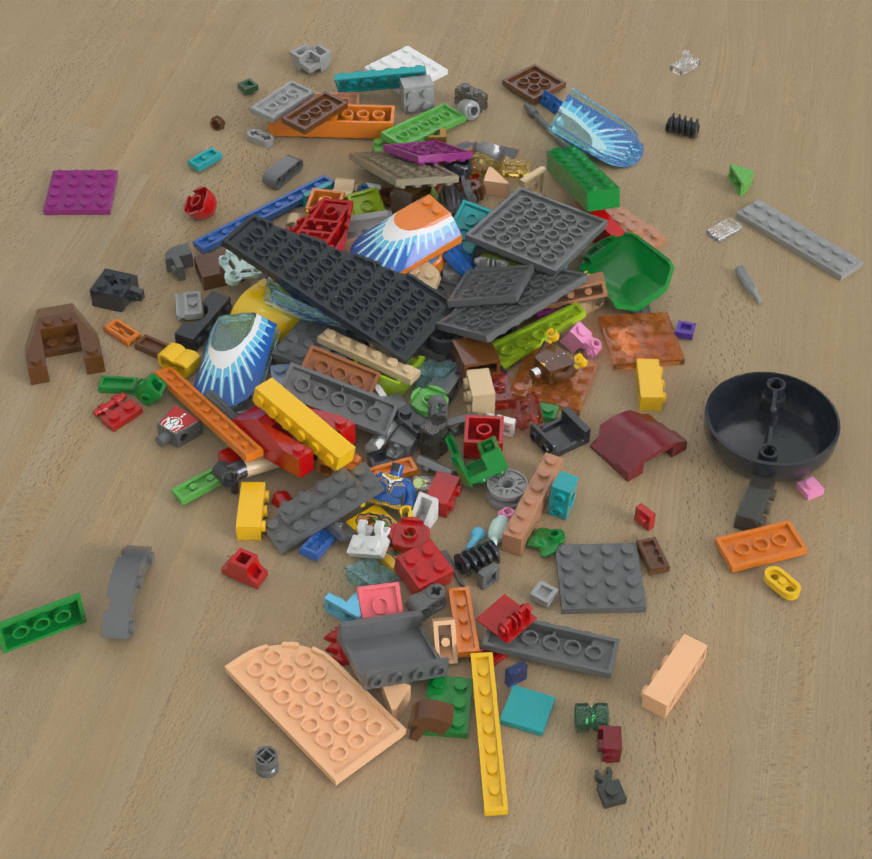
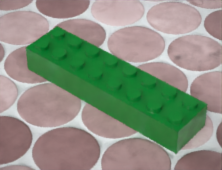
[546,146,620,212]

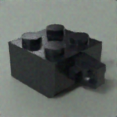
[90,268,145,312]

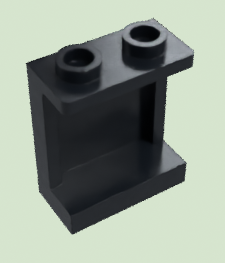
[529,406,591,457]

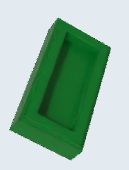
[98,375,139,395]

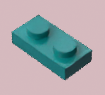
[187,147,223,172]

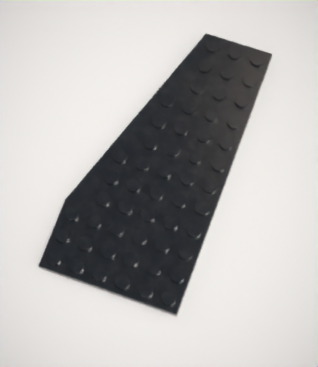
[221,214,455,364]

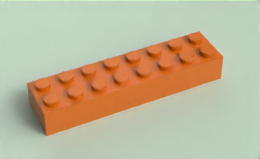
[268,103,395,139]

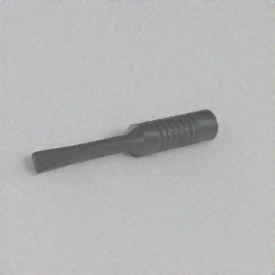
[441,550,466,587]

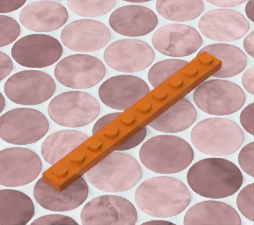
[154,366,264,462]

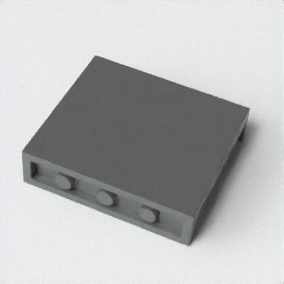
[337,610,449,690]

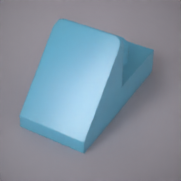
[324,592,361,622]

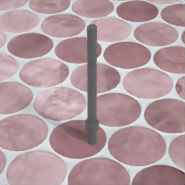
[523,103,569,149]

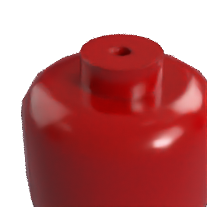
[271,490,293,508]

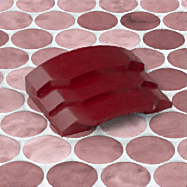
[590,410,687,482]

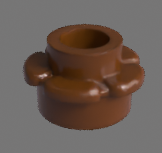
[210,116,225,131]

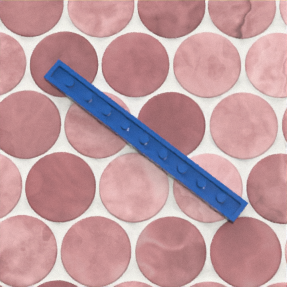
[193,175,335,254]

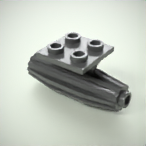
[439,175,478,218]

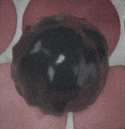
[443,159,472,184]

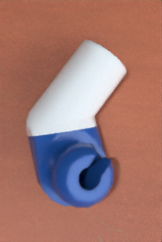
[358,183,382,191]

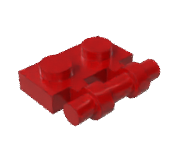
[92,392,143,432]

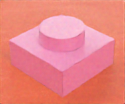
[796,476,825,501]

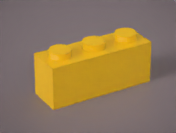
[635,359,666,411]
[236,482,270,541]

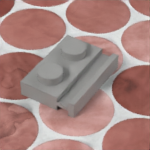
[175,291,203,321]

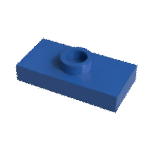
[299,529,337,562]

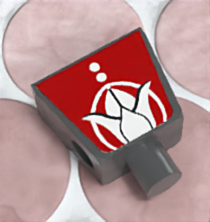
[155,404,203,448]

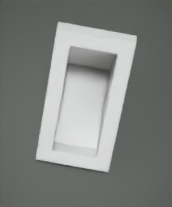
[412,492,439,529]

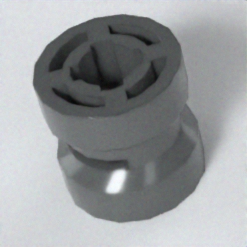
[254,746,279,779]

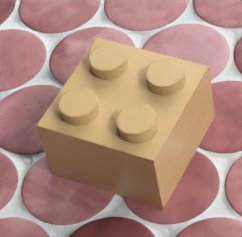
[462,368,495,415]

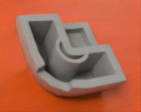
[290,44,332,74]

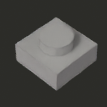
[529,580,559,608]

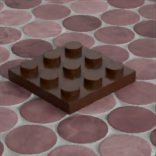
[502,64,566,104]

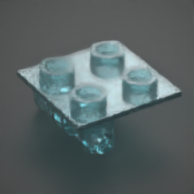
[416,359,457,388]
[344,558,400,587]

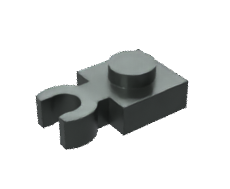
[594,767,627,809]

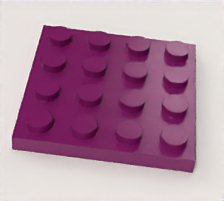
[383,140,473,165]
[43,169,118,215]

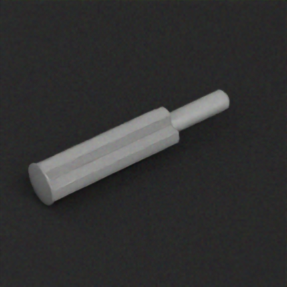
[735,265,762,304]

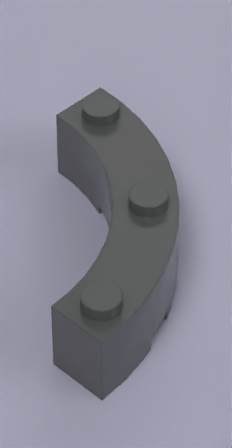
[101,545,155,639]

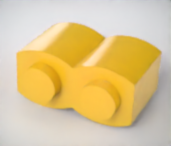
[157,342,201,378]

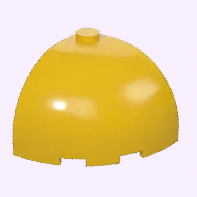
[228,278,300,346]

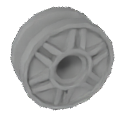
[486,469,528,510]

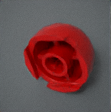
[184,186,217,220]

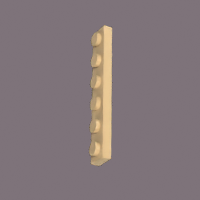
[317,328,421,385]

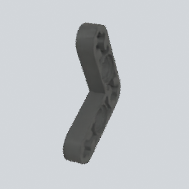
[428,394,479,441]

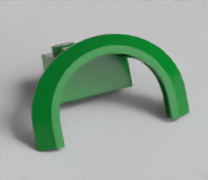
[445,432,509,488]

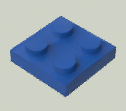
[443,243,475,277]

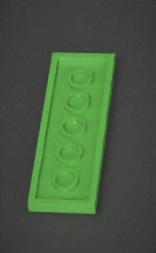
[380,103,467,144]

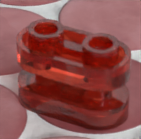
[510,392,543,431]

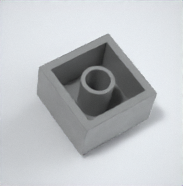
[400,75,434,115]

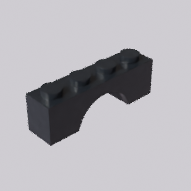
[174,291,232,351]

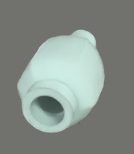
[488,515,508,546]

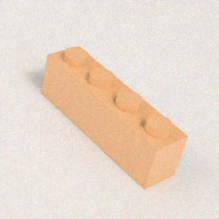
[640,634,708,719]

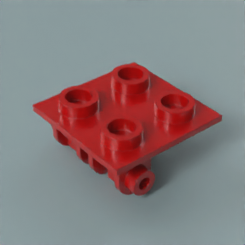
[476,594,537,644]

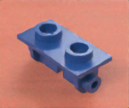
[540,89,563,117]

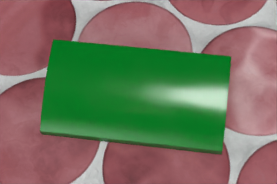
[0,592,87,654]

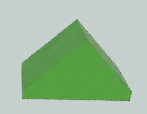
[728,164,754,196]

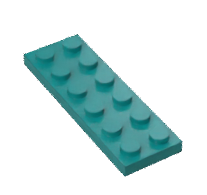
[334,65,427,92]

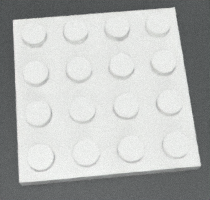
[364,46,448,94]

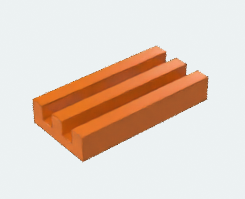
[103,318,141,347]

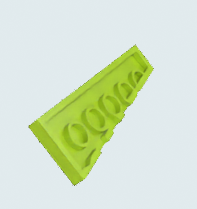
[492,302,586,370]

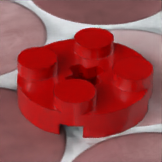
[389,517,430,552]

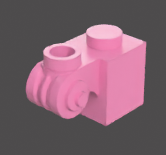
[560,321,601,359]

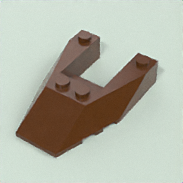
[25,303,106,385]

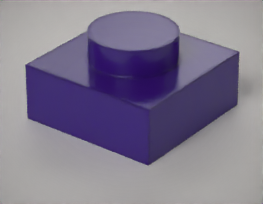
[674,320,696,340]

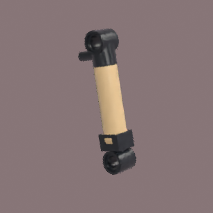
[212,443,318,494]

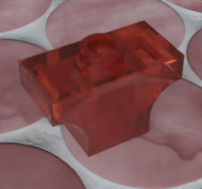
[491,373,513,410]

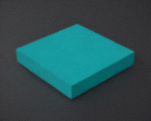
[499,685,556,737]

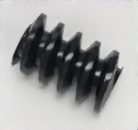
[665,113,700,139]
[454,539,500,577]

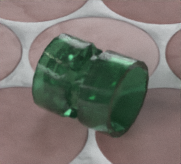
[574,702,609,733]

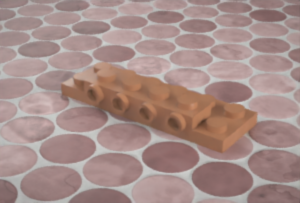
[573,201,668,249]

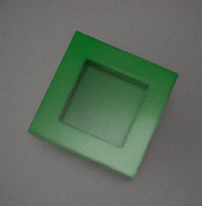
[536,402,559,423]

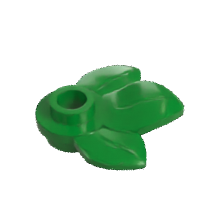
[526,528,566,558]

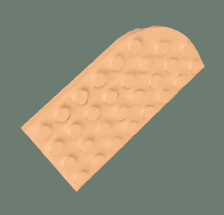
[224,642,406,785]

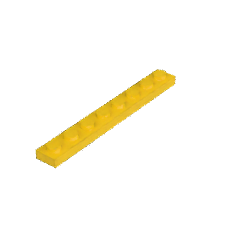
[471,652,508,816]

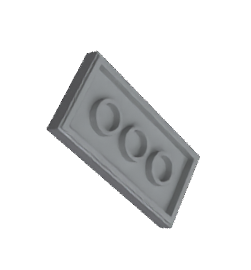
[249,81,315,123]

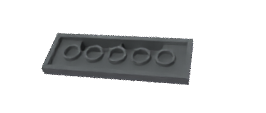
[281,362,399,439]
[266,462,385,554]
[482,620,620,679]

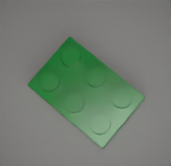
[423,676,473,739]

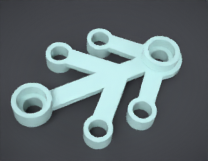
[218,249,262,286]

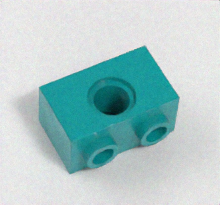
[547,471,579,520]

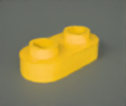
[763,566,801,600]

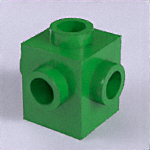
[134,373,166,406]

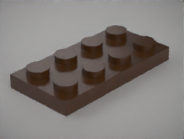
[282,91,348,135]

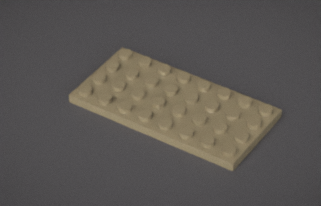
[349,151,459,189]

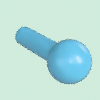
[464,527,486,551]

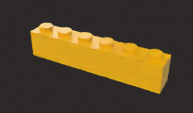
[253,378,356,472]

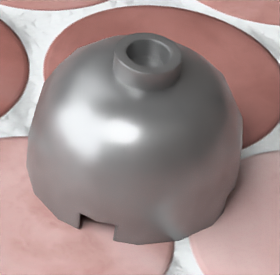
[472,141,505,169]

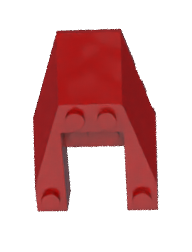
[286,198,354,251]
[231,405,356,478]

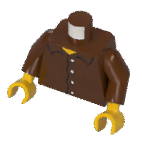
[529,328,587,385]

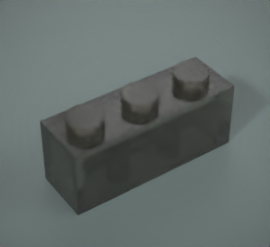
[733,474,777,531]

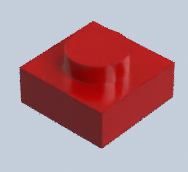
[634,503,656,531]

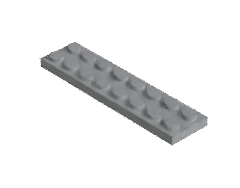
[736,199,863,281]

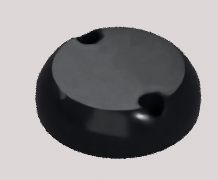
[704,372,841,482]

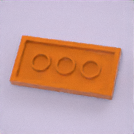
[714,520,808,573]

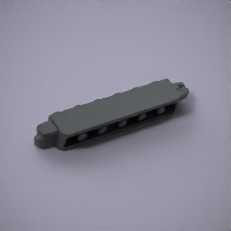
[386,364,459,461]

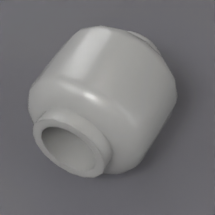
[457,99,480,120]

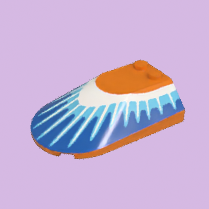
[350,194,462,274]

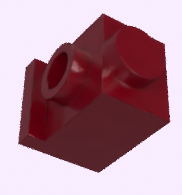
[597,725,622,763]

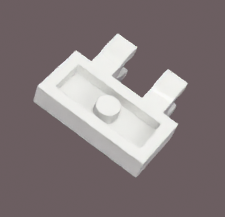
[346,519,391,559]

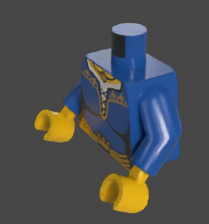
[360,462,417,518]

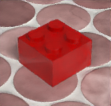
[463,415,504,459]
[394,539,454,595]

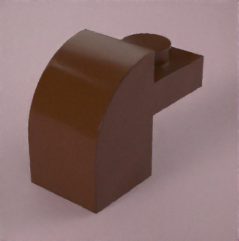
[408,699,454,741]

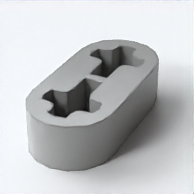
[247,129,274,148]

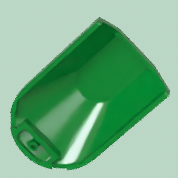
[579,232,675,311]

